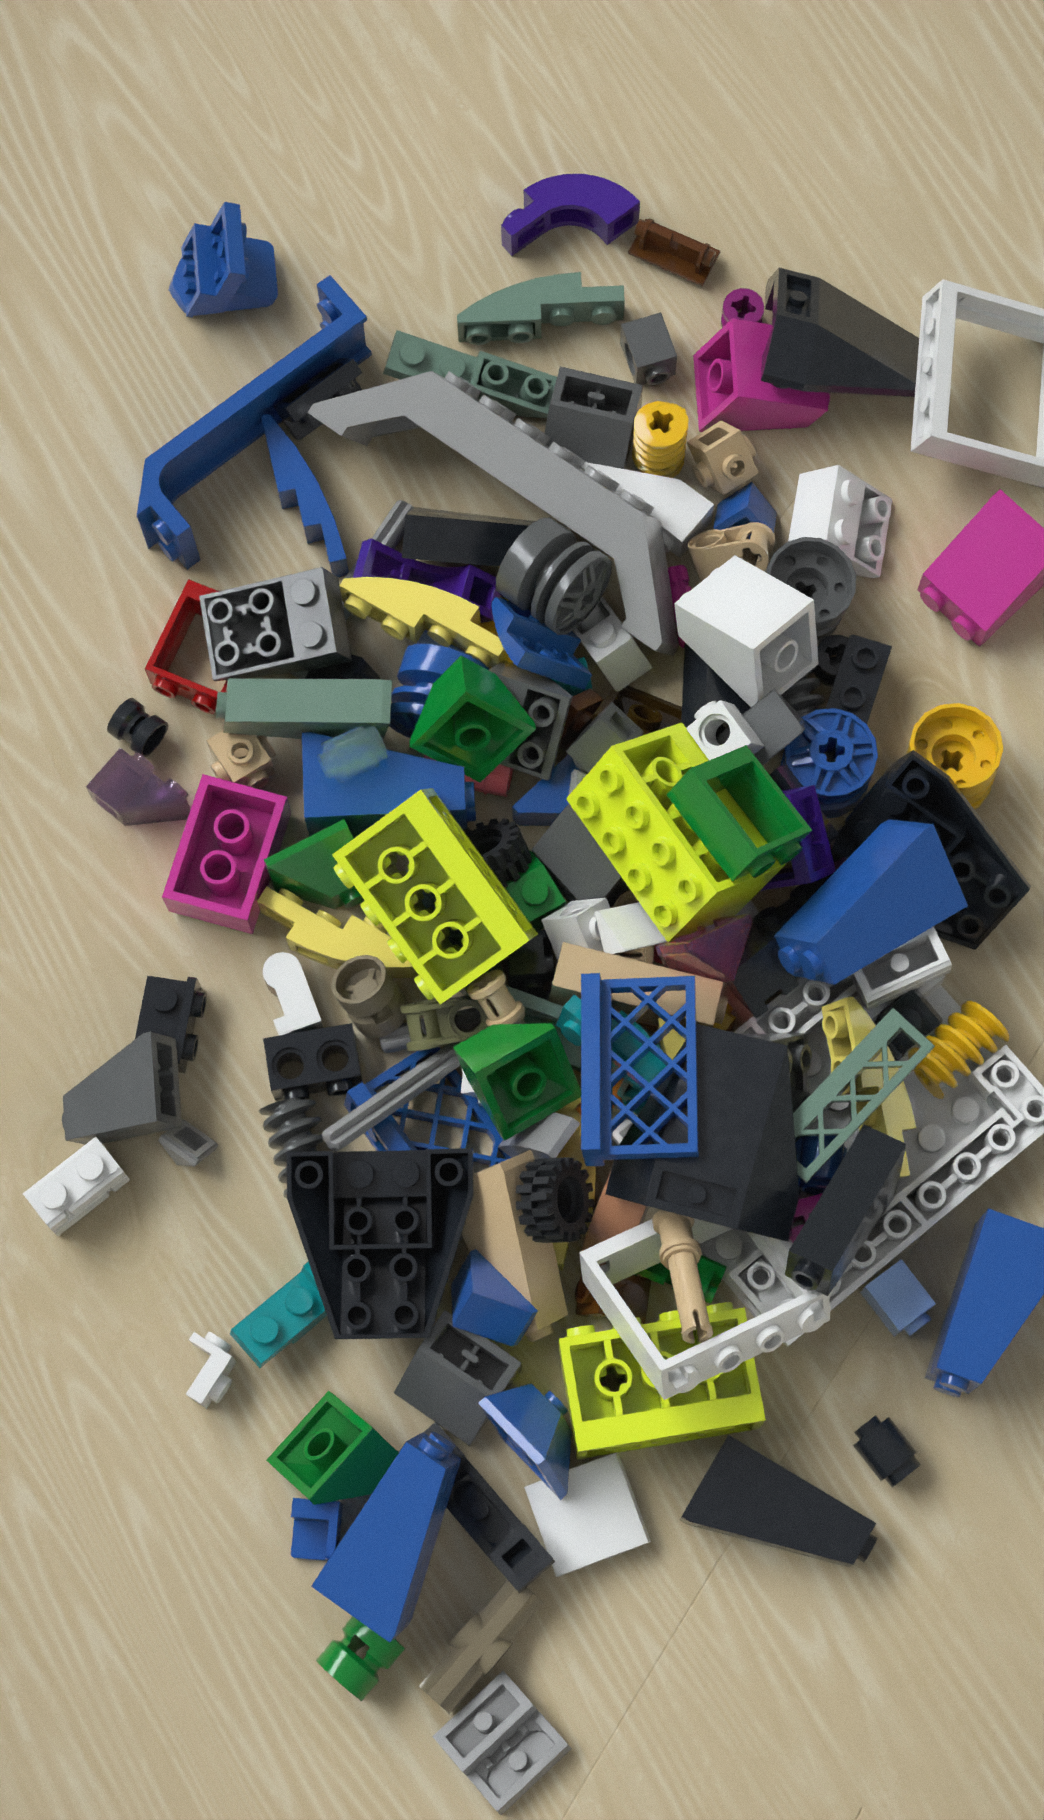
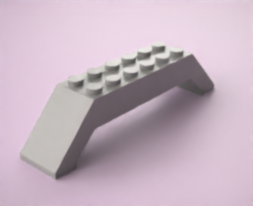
[308,371,679,656]

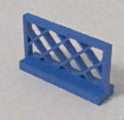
[581,973,699,1166]
[344,1047,511,1241]

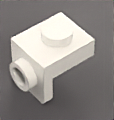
[186,1332,237,1409]

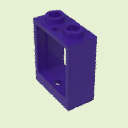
[760,785,836,891]

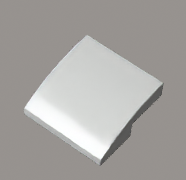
[524,1452,651,1577]

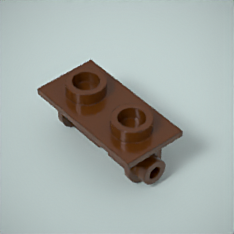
[628,218,721,286]

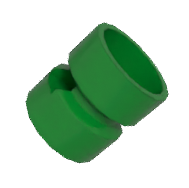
[316,1616,406,1701]

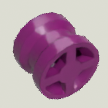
[721,288,764,327]

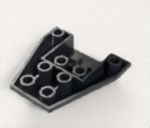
[761,267,919,397]
[813,750,1031,950]
[605,1023,800,1242]
[287,1148,474,1339]

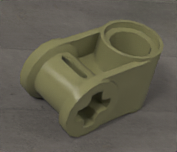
[400,996,488,1051]

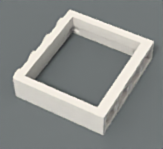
[911,279,1044,488]
[579,1218,830,1400]

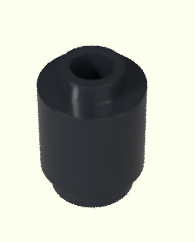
[853,1415,921,1488]

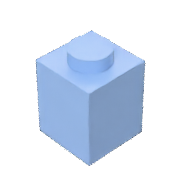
[860,1259,936,1337]

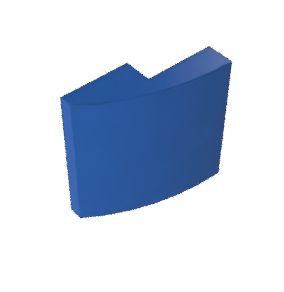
[491,596,592,690]

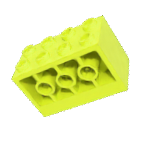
[566,723,785,943]
[332,788,538,1005]
[558,1302,766,1460]

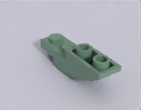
[457,272,625,345]
[383,330,557,418]

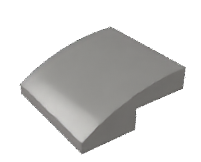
[432,1671,572,1815]

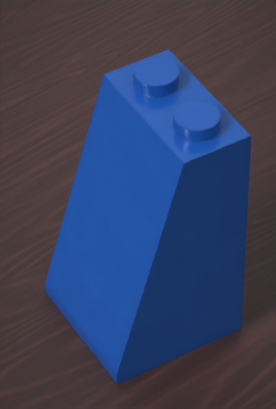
[302,732,476,838]
[774,819,968,985]
[925,1208,1044,1397]
[311,1432,461,1643]

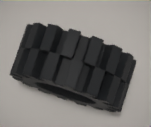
[464,818,532,888]
[516,1157,594,1243]

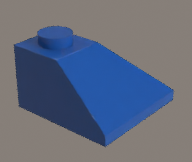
[478,1383,572,1500]

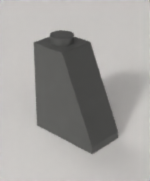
[62,1032,182,1145]

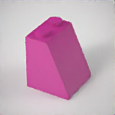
[693,318,830,432]
[917,489,1044,647]

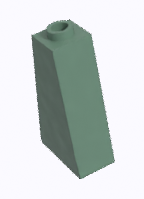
[216,678,392,746]

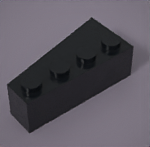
[708,856,849,1019]

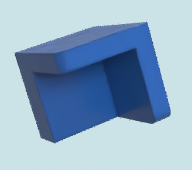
[713,482,777,539]
[291,1498,343,1561]

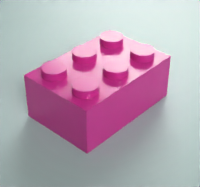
[162,774,292,934]

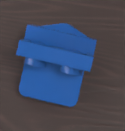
[168,202,278,318]

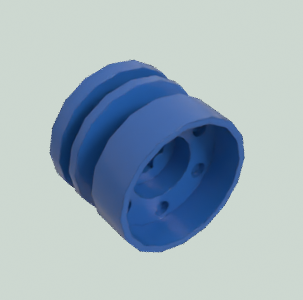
[389,643,489,739]
[780,708,878,818]

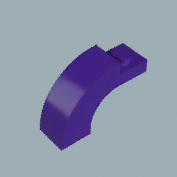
[501,173,640,256]
[353,538,500,623]

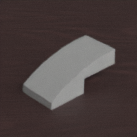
[498,1112,580,1159]

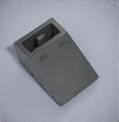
[199,567,352,681]

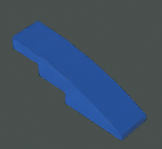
[261,414,349,577]

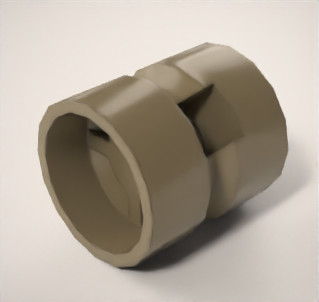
[331,955,408,1038]

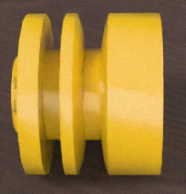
[906,703,1003,810]

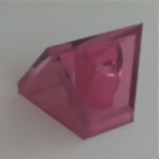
[656,914,752,982]

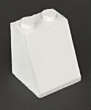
[674,555,819,707]

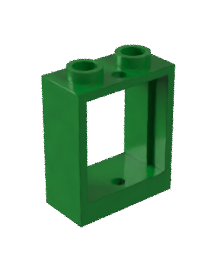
[667,745,812,882]

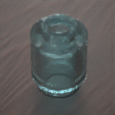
[317,725,388,784]

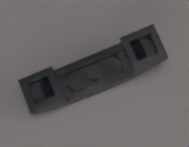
[424,1422,555,1593]

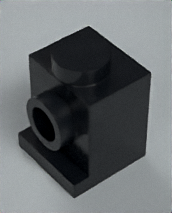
[507,930,554,1000]

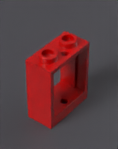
[145,579,246,714]

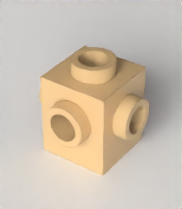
[686,420,759,495]
[206,731,276,789]

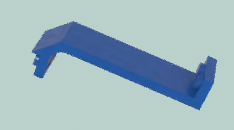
[137,275,372,570]

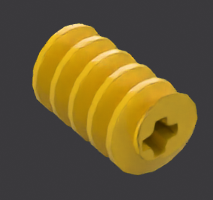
[632,401,689,478]
[907,1001,1010,1099]

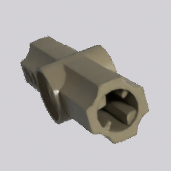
[419,1580,543,1714]

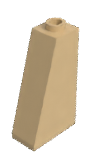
[548,942,728,1028]
[462,1150,568,1342]

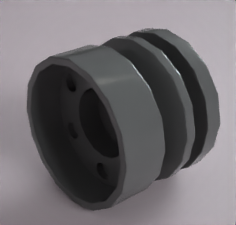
[496,518,612,635]
[765,537,856,644]

